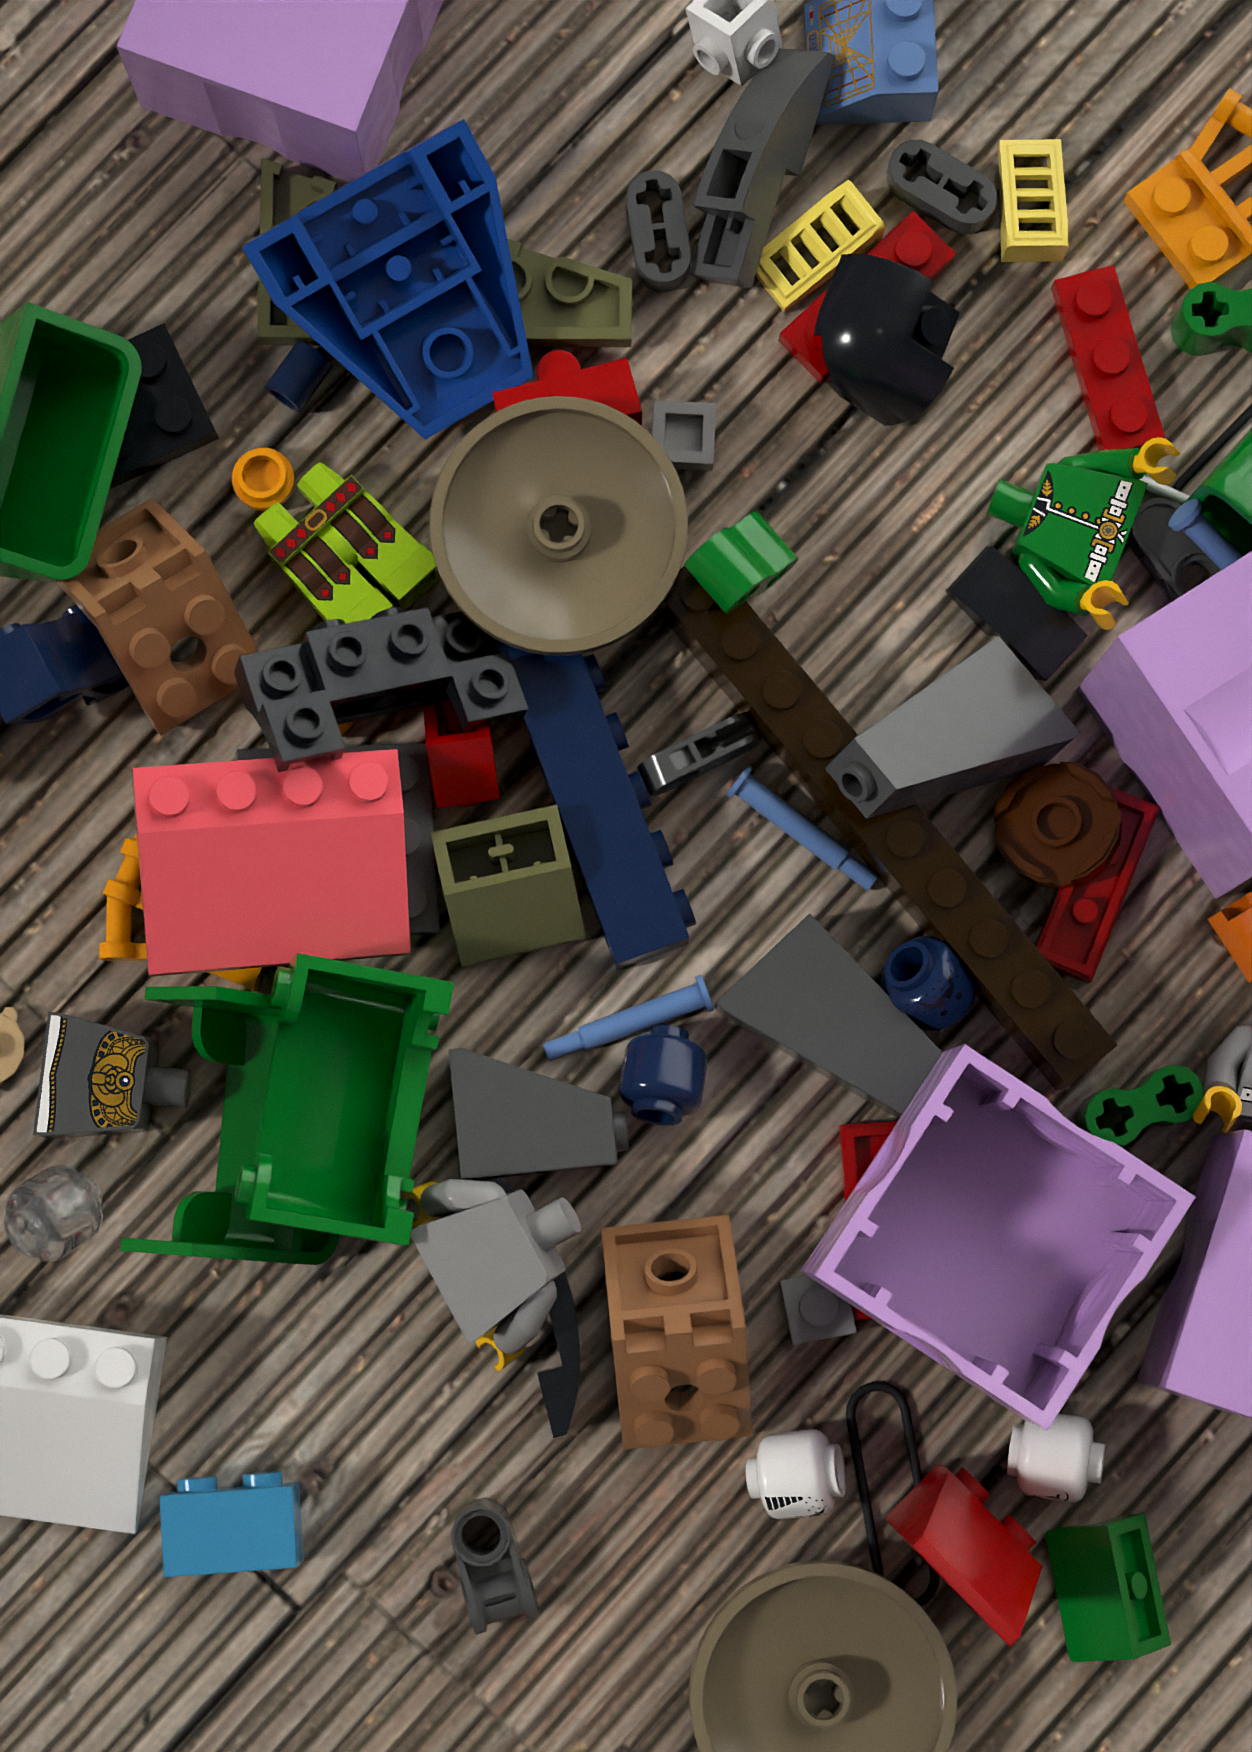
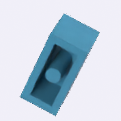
[159,1471,304,1577]

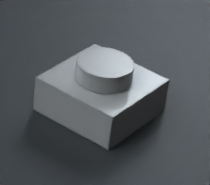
[652,400,716,471]
[779,1275,857,1345]

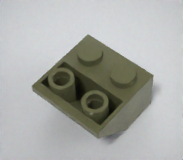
[430,805,586,967]

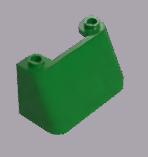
[235,953,454,1246]

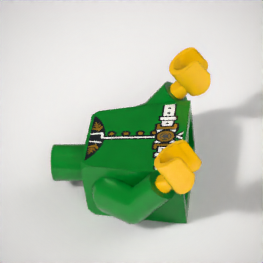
[986,437,1181,630]

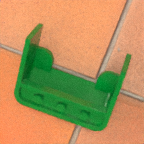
[120,986,340,1265]

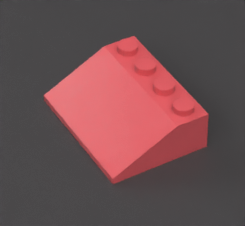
[133,749,411,977]

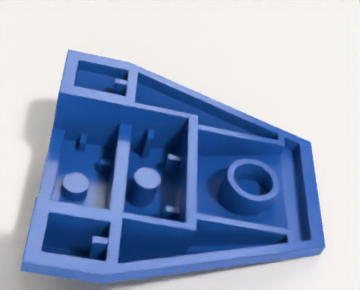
[242,119,534,440]

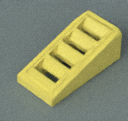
[998,139,1069,262]
[755,180,885,312]

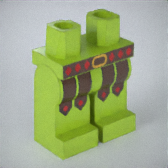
[254,462,441,624]

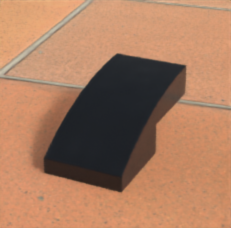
[945,546,1088,681]

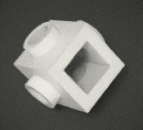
[685,0,783,86]

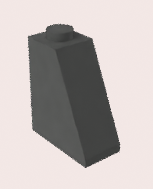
[449,1048,629,1180]

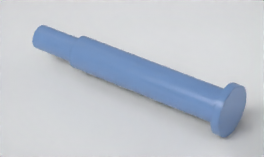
[1168,499,1243,570]
[726,765,879,891]
[543,975,714,1061]

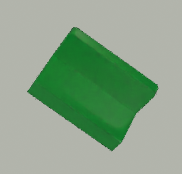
[1045,1513,1171,1662]

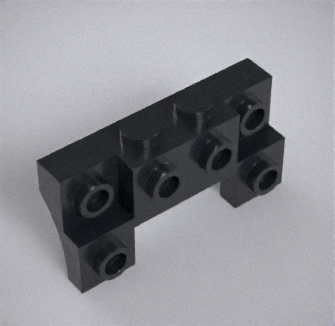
[234,607,528,772]

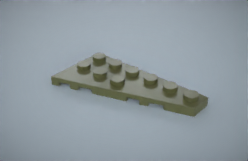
[257,158,632,347]

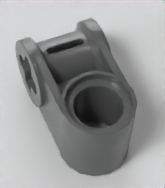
[451,1498,540,1635]

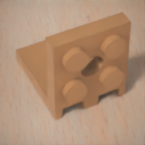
[56,498,259,736]
[601,1215,753,1450]

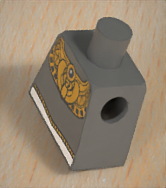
[33,1012,191,1139]

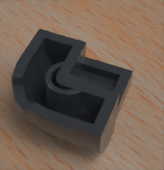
[814,254,960,426]

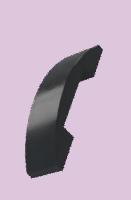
[489,1177,580,1438]

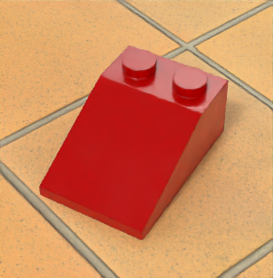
[884,1463,1043,1647]

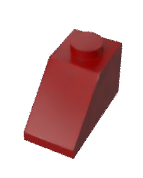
[423,691,500,808]

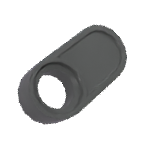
[1127,498,1221,602]
[637,712,763,796]

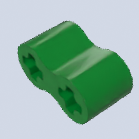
[1170,282,1252,356]
[684,510,799,615]
[1075,1065,1204,1146]

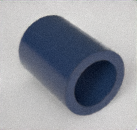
[265,341,333,413]

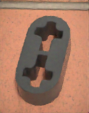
[887,140,997,234]
[627,170,691,292]

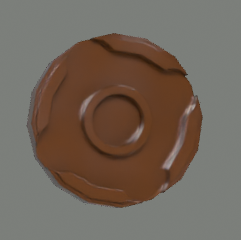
[994,761,1123,889]

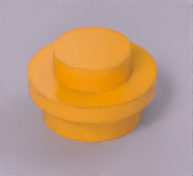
[232,448,295,511]

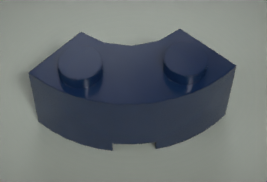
[0,604,129,725]

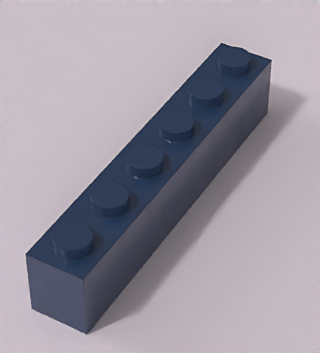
[493,638,696,971]

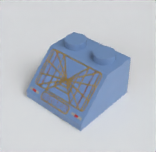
[804,0,938,125]

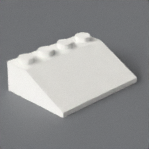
[0,1314,167,1534]

